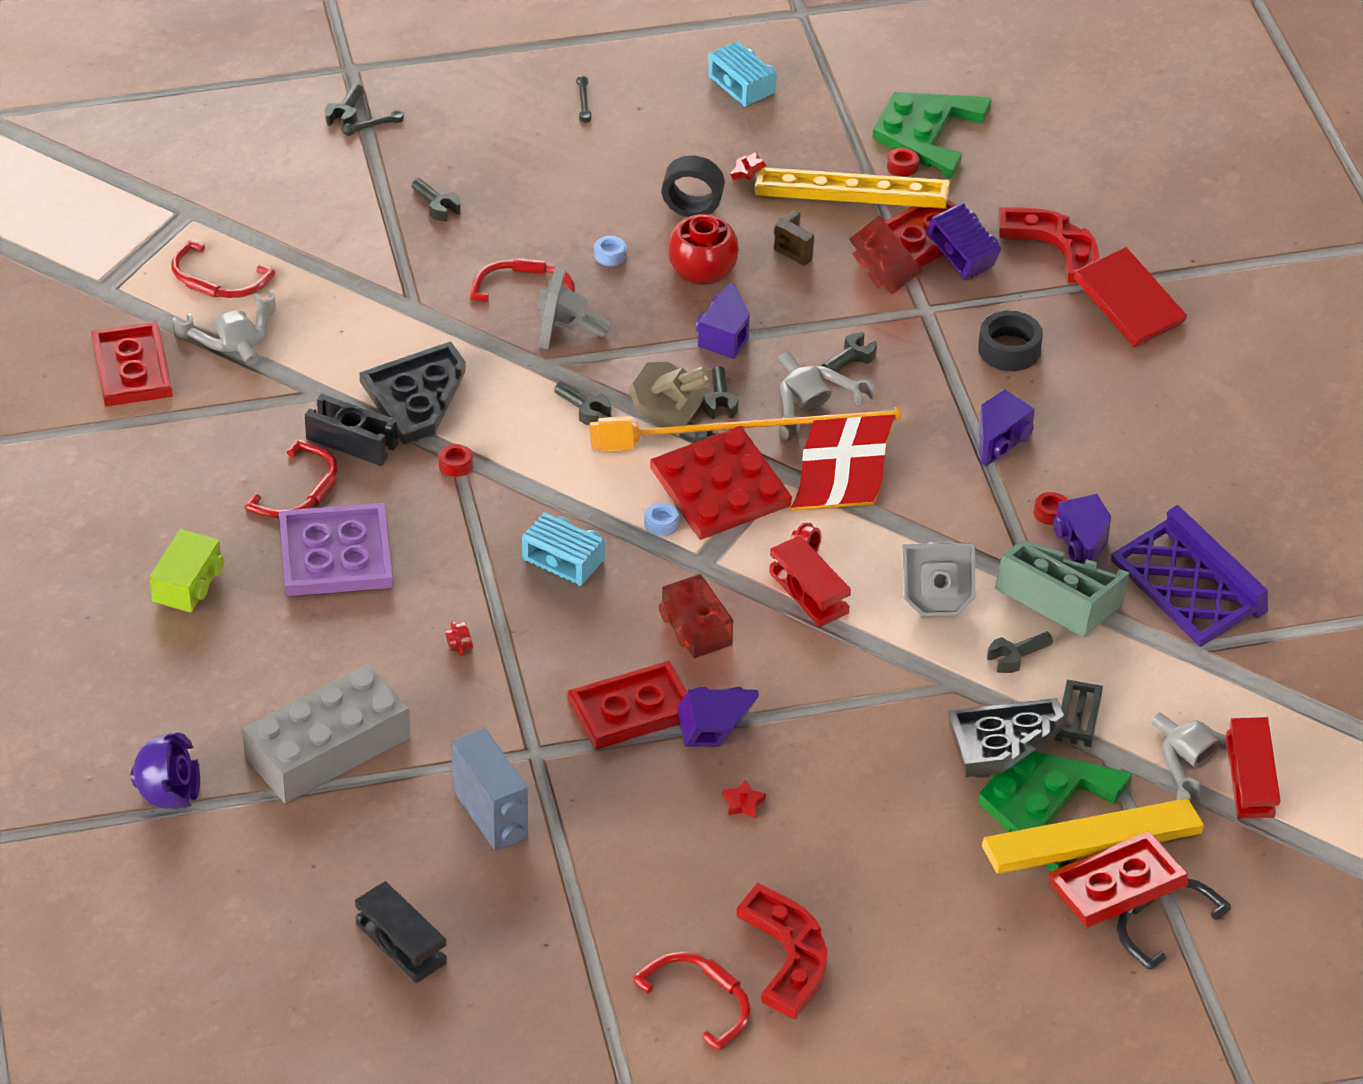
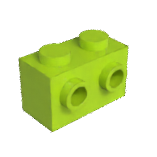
[149,529,224,613]

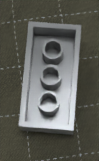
[242,664,410,804]

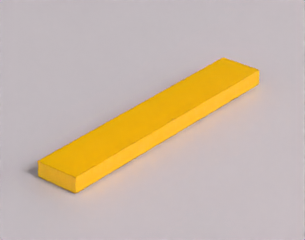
[755,168,950,208]
[982,798,1204,874]

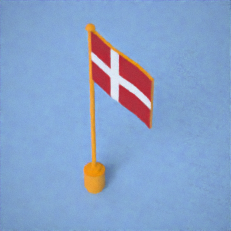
[590,407,902,511]

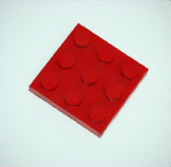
[650,425,792,540]

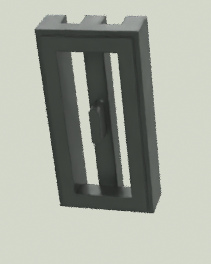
[1055,679,1103,747]

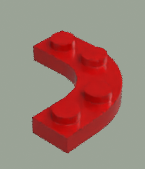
[998,207,1100,283]
[736,882,827,1020]

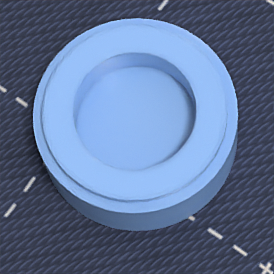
[594,236,627,266]
[644,503,679,536]

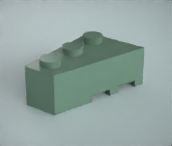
[995,540,1130,637]

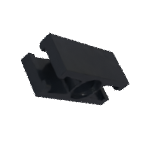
[304,393,398,466]
[355,880,447,983]

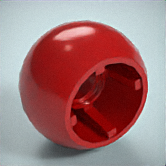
[668,214,739,285]

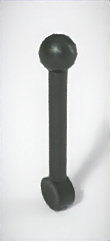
[576,75,592,123]
[342,110,404,136]

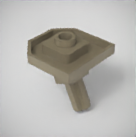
[629,361,713,437]

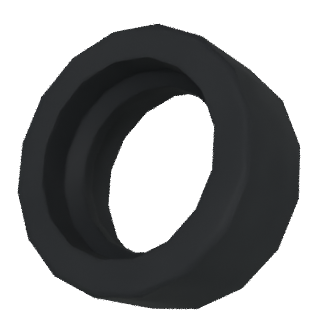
[661,155,725,217]
[978,310,1043,371]

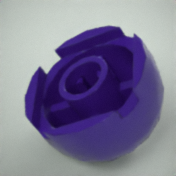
[131,732,200,809]

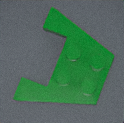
[872,92,992,179]
[978,751,1132,872]

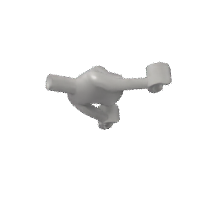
[173,291,276,366]
[778,351,875,441]
[1152,713,1227,801]

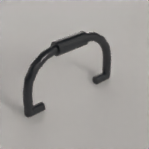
[1117,879,1231,970]

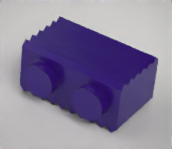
[926,203,1001,281]

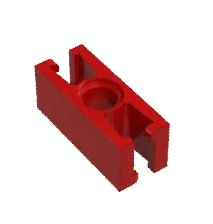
[769,535,851,627]
[1225,717,1281,819]

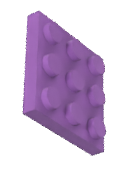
[279,503,393,596]

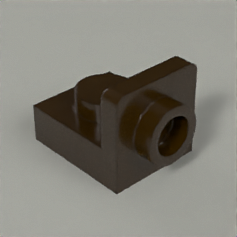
[774,210,814,266]

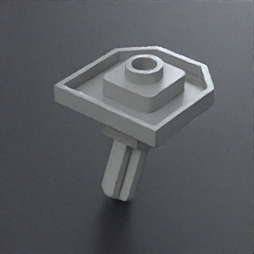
[536,266,611,350]
[902,542,976,616]

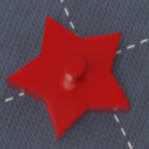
[730,152,766,180]
[722,780,766,818]

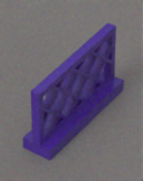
[1111,504,1268,647]

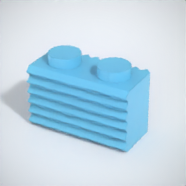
[708,41,777,107]
[522,512,605,586]

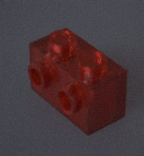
[849,215,923,295]
[659,574,734,659]

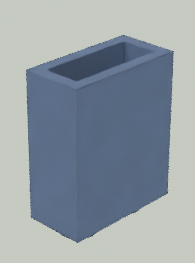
[451,727,528,851]

